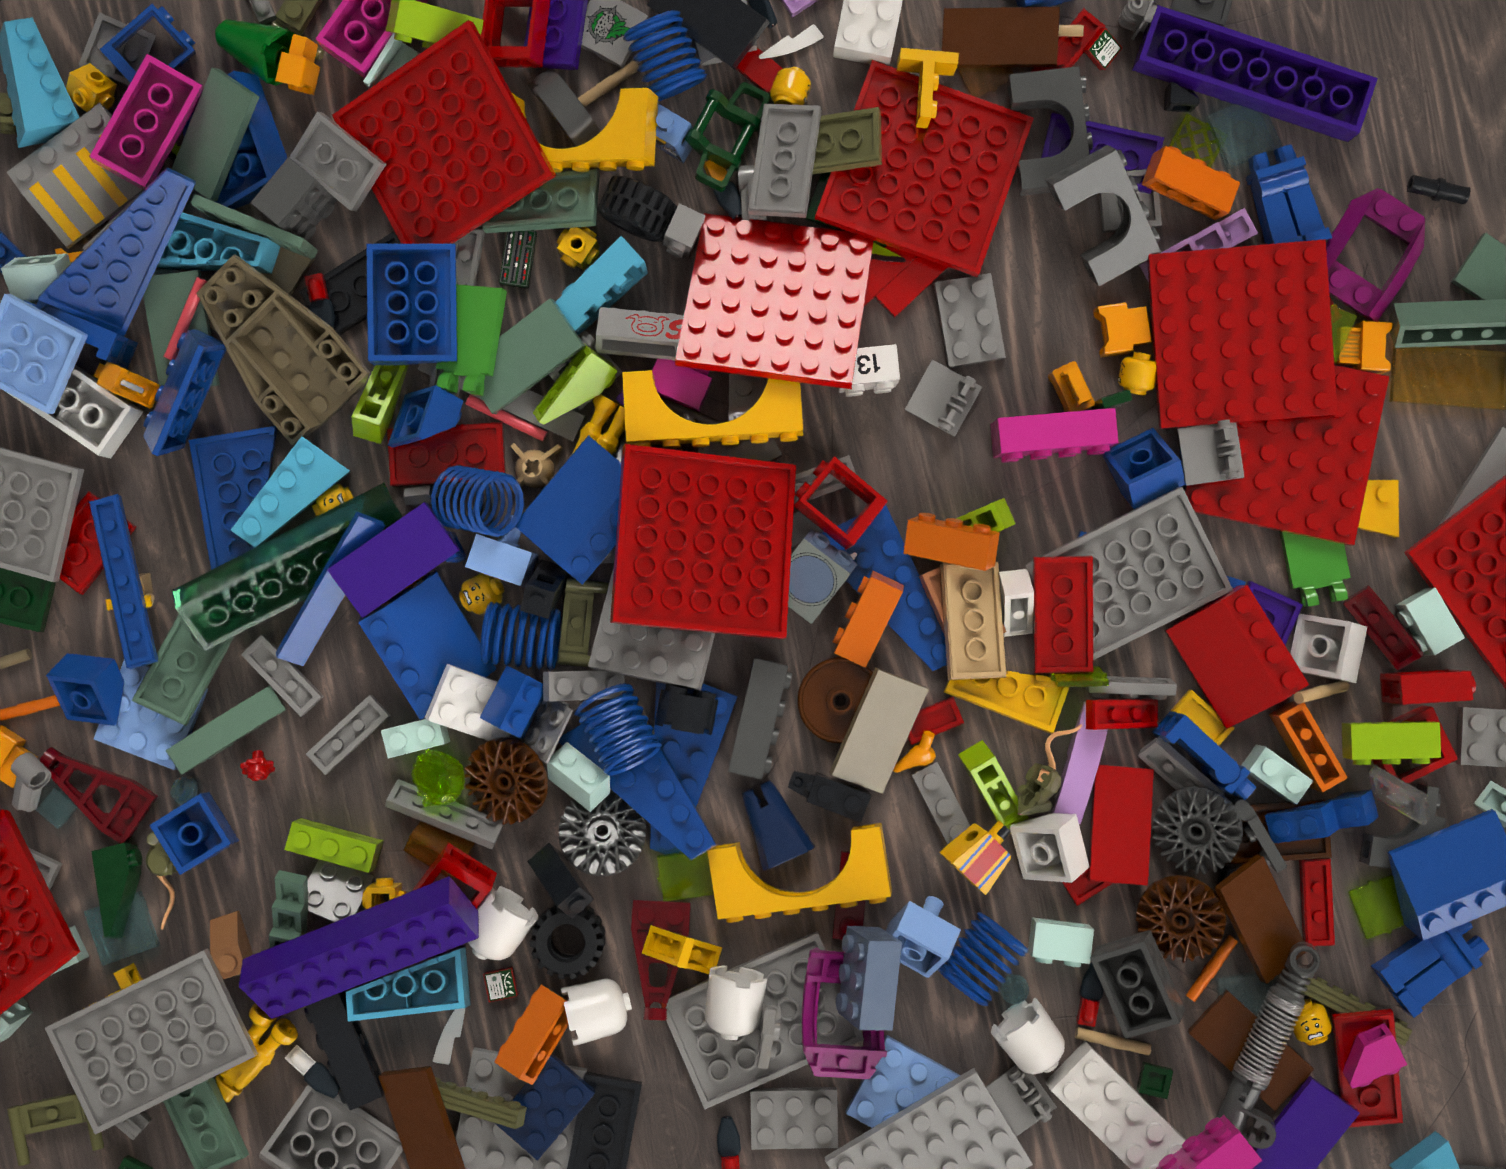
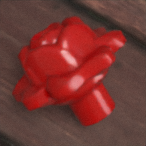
[240,750,275,781]

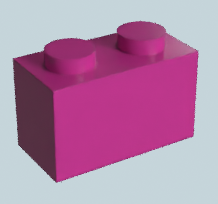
[652,359,713,412]

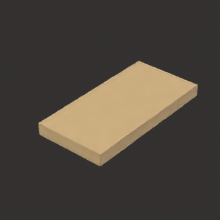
[940,562,1006,680]

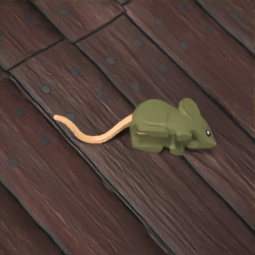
[1017,724,1082,815]
[146,832,178,930]

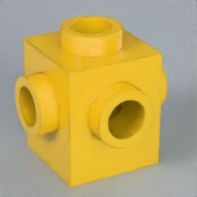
[66,63,117,112]
[557,227,600,270]
[362,878,406,910]

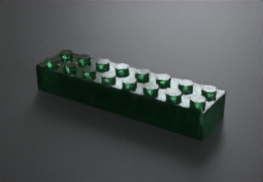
[171,482,404,651]

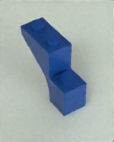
[1265,789,1379,843]

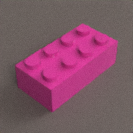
[315,0,429,79]
[89,54,203,190]
[990,408,1119,463]
[1156,1115,1263,1169]

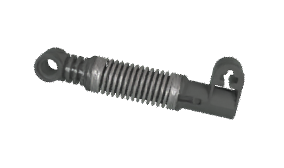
[1215,942,1320,1149]

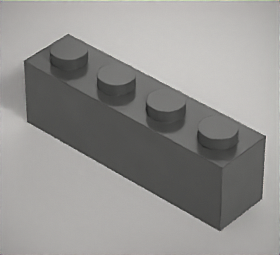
[728,658,792,780]

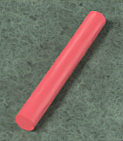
[164,277,207,360]
[465,394,548,442]

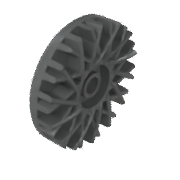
[1152,786,1243,874]
[559,792,646,876]

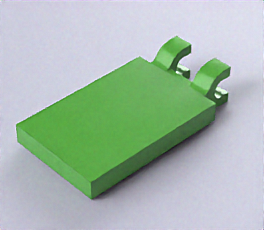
[436,284,507,396]
[1279,531,1351,607]

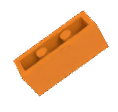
[1141,146,1240,220]
[903,513,1000,571]
[832,571,904,668]
[1269,700,1348,792]
[494,985,569,1085]

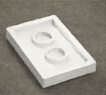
[425,664,510,741]

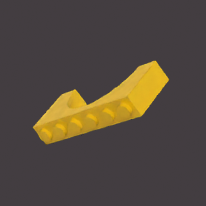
[512,88,658,173]
[622,370,803,449]
[707,823,892,923]

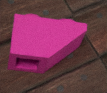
[1343,1023,1407,1089]

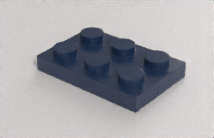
[495,1053,596,1161]

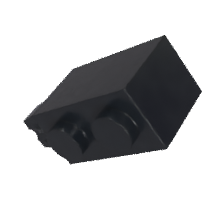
[788,770,871,823]

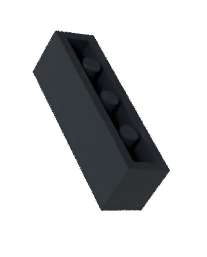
[304,990,384,1110]

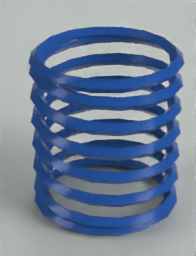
[623,10,707,101]
[431,465,524,537]
[480,602,561,671]
[574,683,662,775]
[938,912,1028,1006]

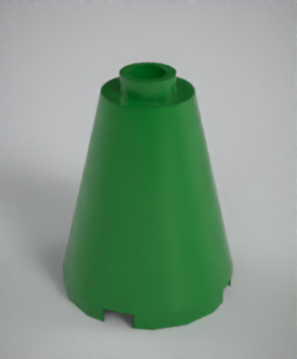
[215,19,295,86]

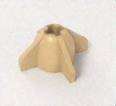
[510,443,563,492]

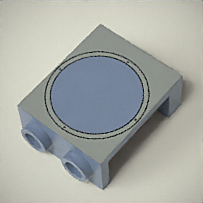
[788,529,857,624]

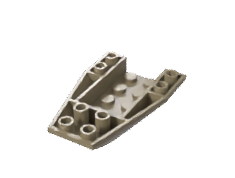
[197,254,370,446]

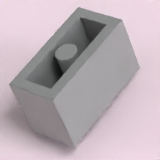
[663,203,706,258]

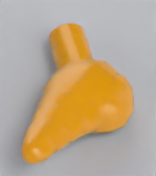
[893,731,936,773]

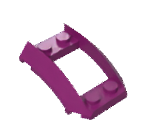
[1326,188,1426,322]
[802,947,887,1079]

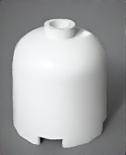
[468,886,538,961]
[705,965,767,1040]
[561,979,632,1046]
[991,998,1065,1075]

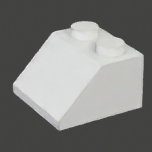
[1290,614,1367,683]
[1010,813,1090,883]

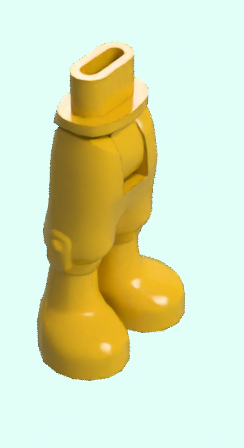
[572,394,625,454]
[215,1003,298,1103]

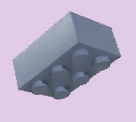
[836,926,902,1031]

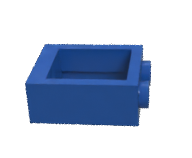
[100,3,196,83]

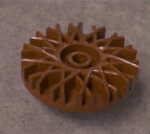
[797,657,873,744]
[464,737,548,825]
[1136,875,1226,963]

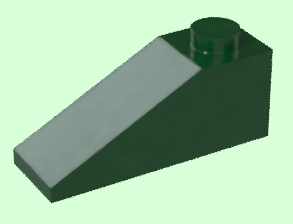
[91,843,143,939]

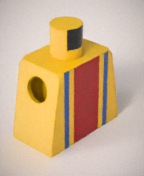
[939,820,1011,895]

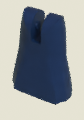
[742,780,815,871]

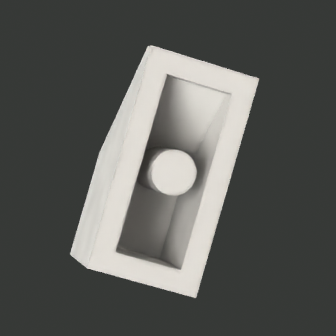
[999,569,1034,637]

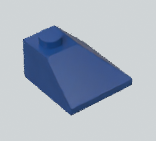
[388,385,464,448]

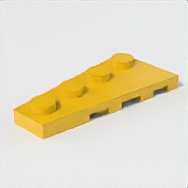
[1358,480,1399,538]
[944,671,1072,734]

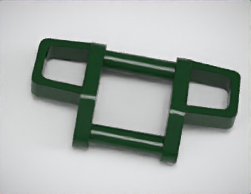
[685,82,770,192]

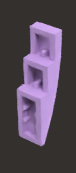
[1139,208,1258,282]
[1052,702,1108,824]

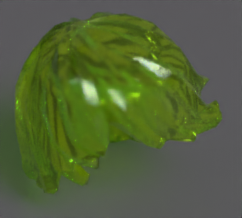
[411,749,466,807]

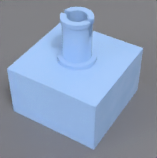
[465,515,539,587]
[886,896,961,978]

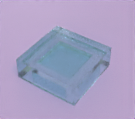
[36,787,78,829]

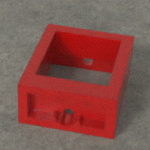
[481,0,551,68]
[794,456,888,550]
[1380,669,1476,705]
[1372,705,1458,789]
[412,843,497,909]

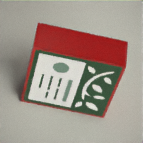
[1083,28,1122,70]
[483,966,519,1002]

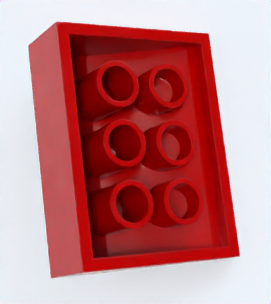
[1165,585,1309,729]

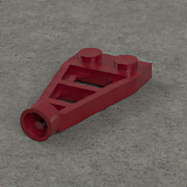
[39,747,158,844]
[631,900,691,1021]

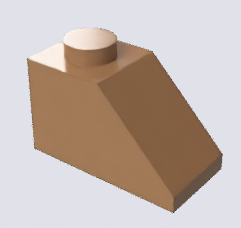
[210,910,253,980]

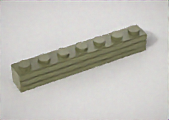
[1302,977,1412,1046]
[435,1077,527,1129]

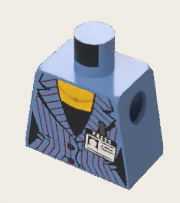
[656,103,693,163]

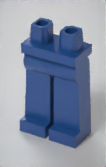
[1245,144,1332,244]
[24,300,138,369]
[1152,711,1256,800]
[1371,921,1489,1018]

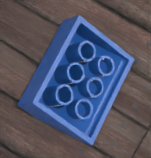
[182,71,287,210]
[366,244,457,365]
[143,329,226,456]
[516,435,622,585]
[358,572,497,720]
[1387,809,1506,941]

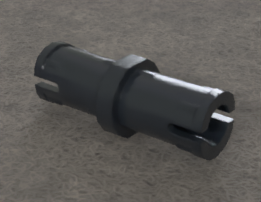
[1407,175,1471,205]

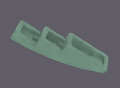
[166,686,286,775]
[269,870,308,948]

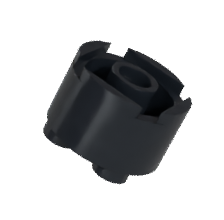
[654,684,719,735]

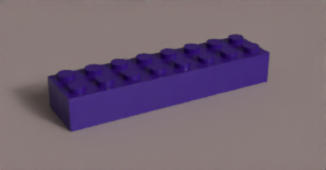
[1132,5,1378,142]
[239,876,479,1019]

